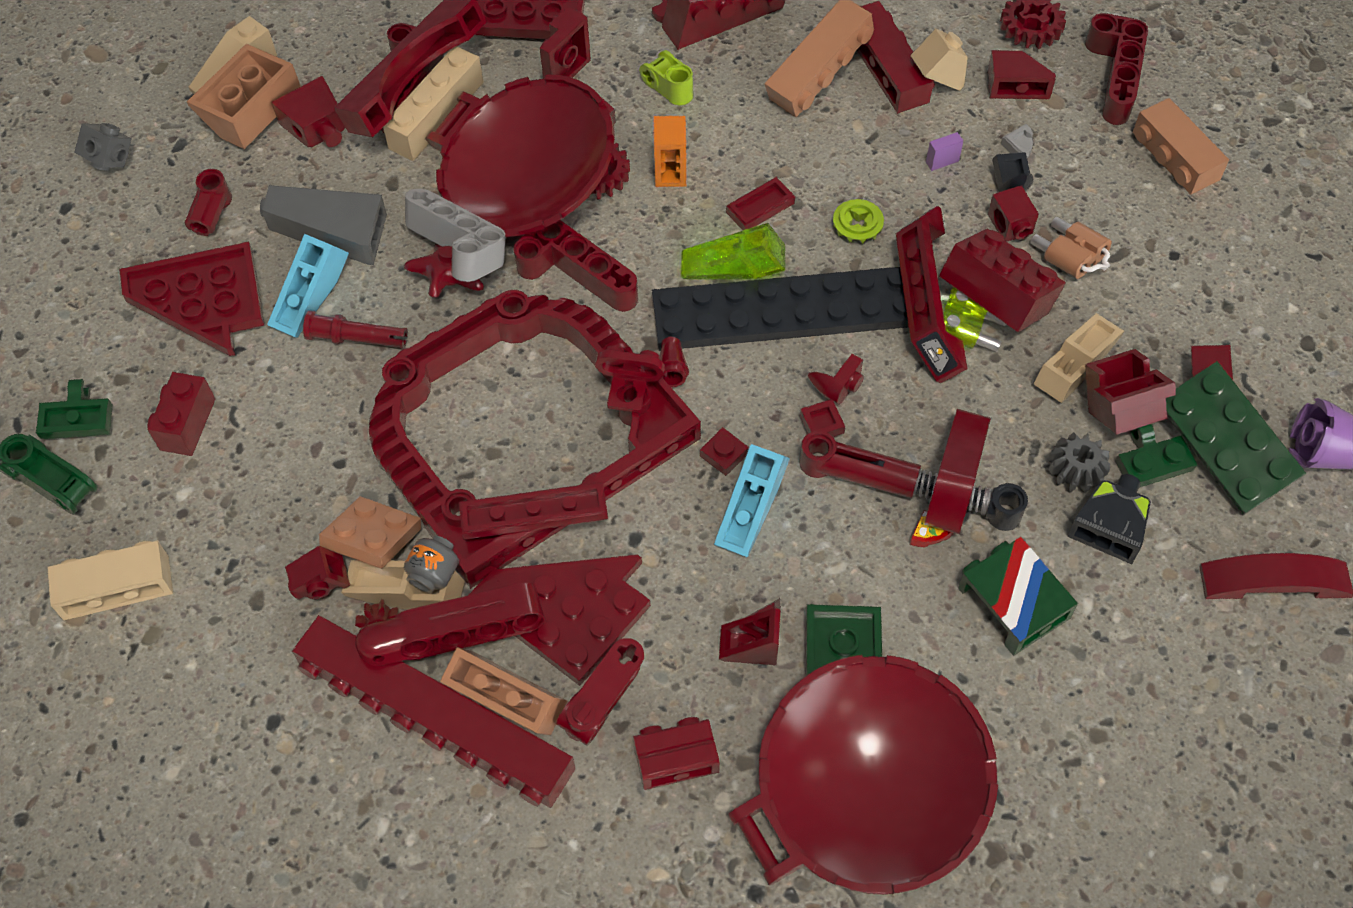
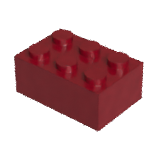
[939,228,1066,332]

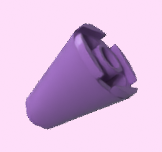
[1289,398,1353,469]

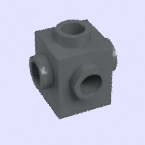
[74,123,132,171]

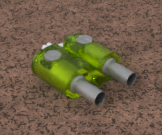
[941,287,1006,352]

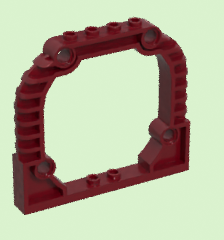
[369,290,701,589]

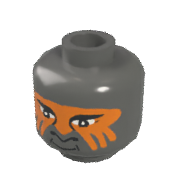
[404,535,459,593]

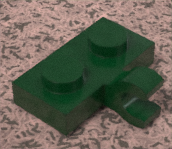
[36,379,113,439]
[1115,424,1197,488]

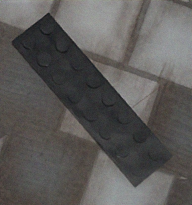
[652,267,909,351]

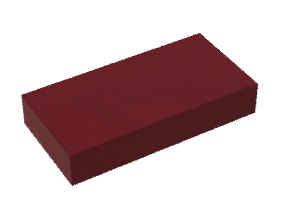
[726,177,796,233]

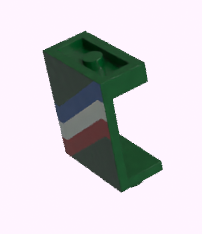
[958,537,1078,656]

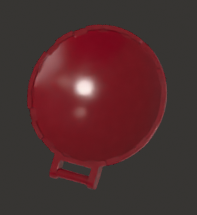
[425,74,615,237]
[728,655,998,895]

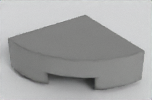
[1001,124,1033,158]

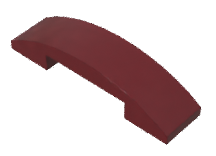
[1199,553,1353,599]

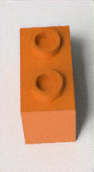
[654,115,687,187]

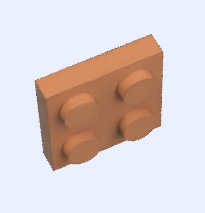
[319,496,421,569]

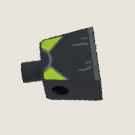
[1067,474,1151,564]

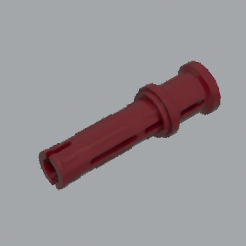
[303,310,408,349]

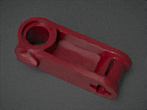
[555,638,644,746]

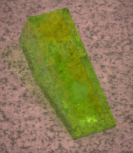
[681,223,785,279]

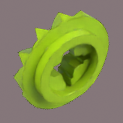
[833,199,884,244]

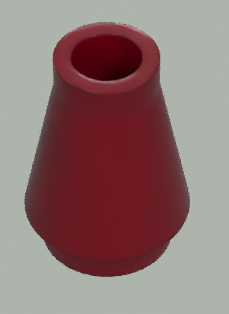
[659,337,689,387]

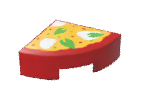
[910,510,953,547]

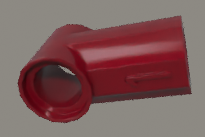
[184,169,232,236]

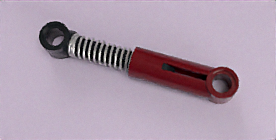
[800,431,1028,531]

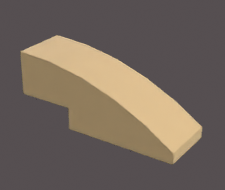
[1034,313,1124,403]
[341,560,465,610]

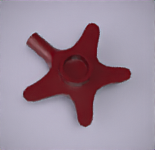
[404,244,484,297]

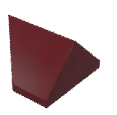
[719,598,781,665]

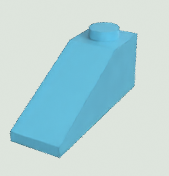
[267,234,349,338]
[714,444,790,557]

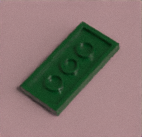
[1166,361,1306,515]

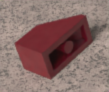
[987,50,1056,99]

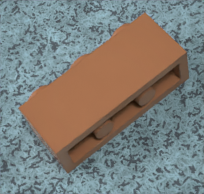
[1132,98,1229,195]
[440,647,568,735]

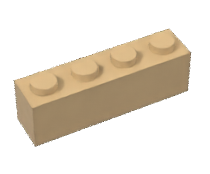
[383,46,484,161]

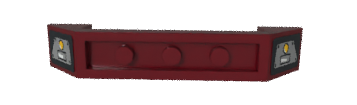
[895,206,967,383]

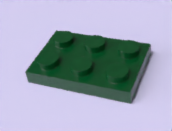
[806,604,882,676]

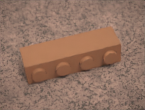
[765,0,874,117]

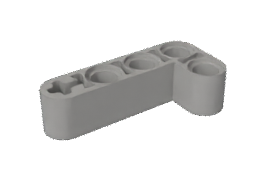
[405,189,505,282]

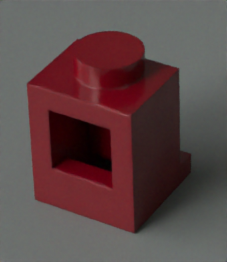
[285,546,350,600]

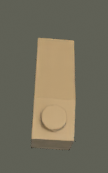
[189,16,277,94]

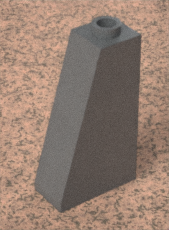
[260,185,387,265]

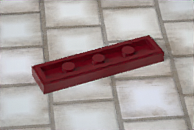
[459,482,608,540]

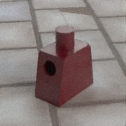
[271,76,345,147]

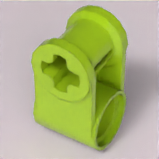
[639,50,694,106]

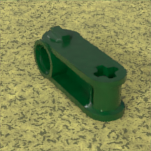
[0,434,98,515]

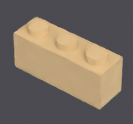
[48,540,173,621]

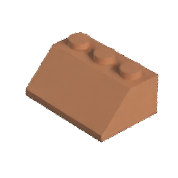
[187,44,301,149]

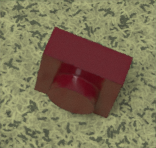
[800,399,846,437]
[700,427,749,476]

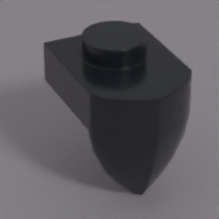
[992,152,1034,192]

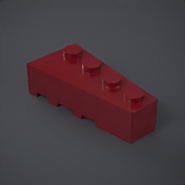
[662,0,786,50]

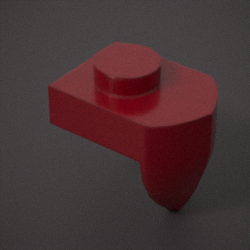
[808,353,864,405]

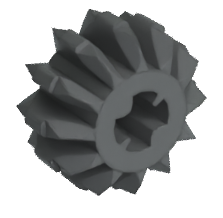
[1049,432,1110,493]

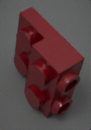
[540,6,591,79]

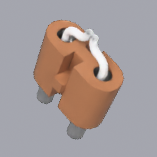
[1031,217,1112,279]

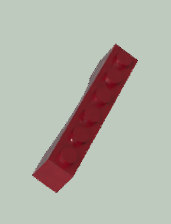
[334,0,487,138]

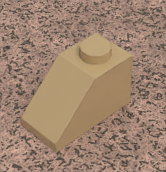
[911,28,968,91]

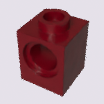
[988,185,1039,242]

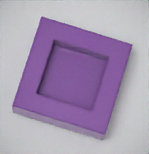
[926,132,963,171]

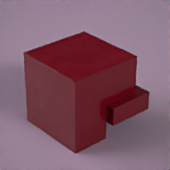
[1085,349,1176,435]

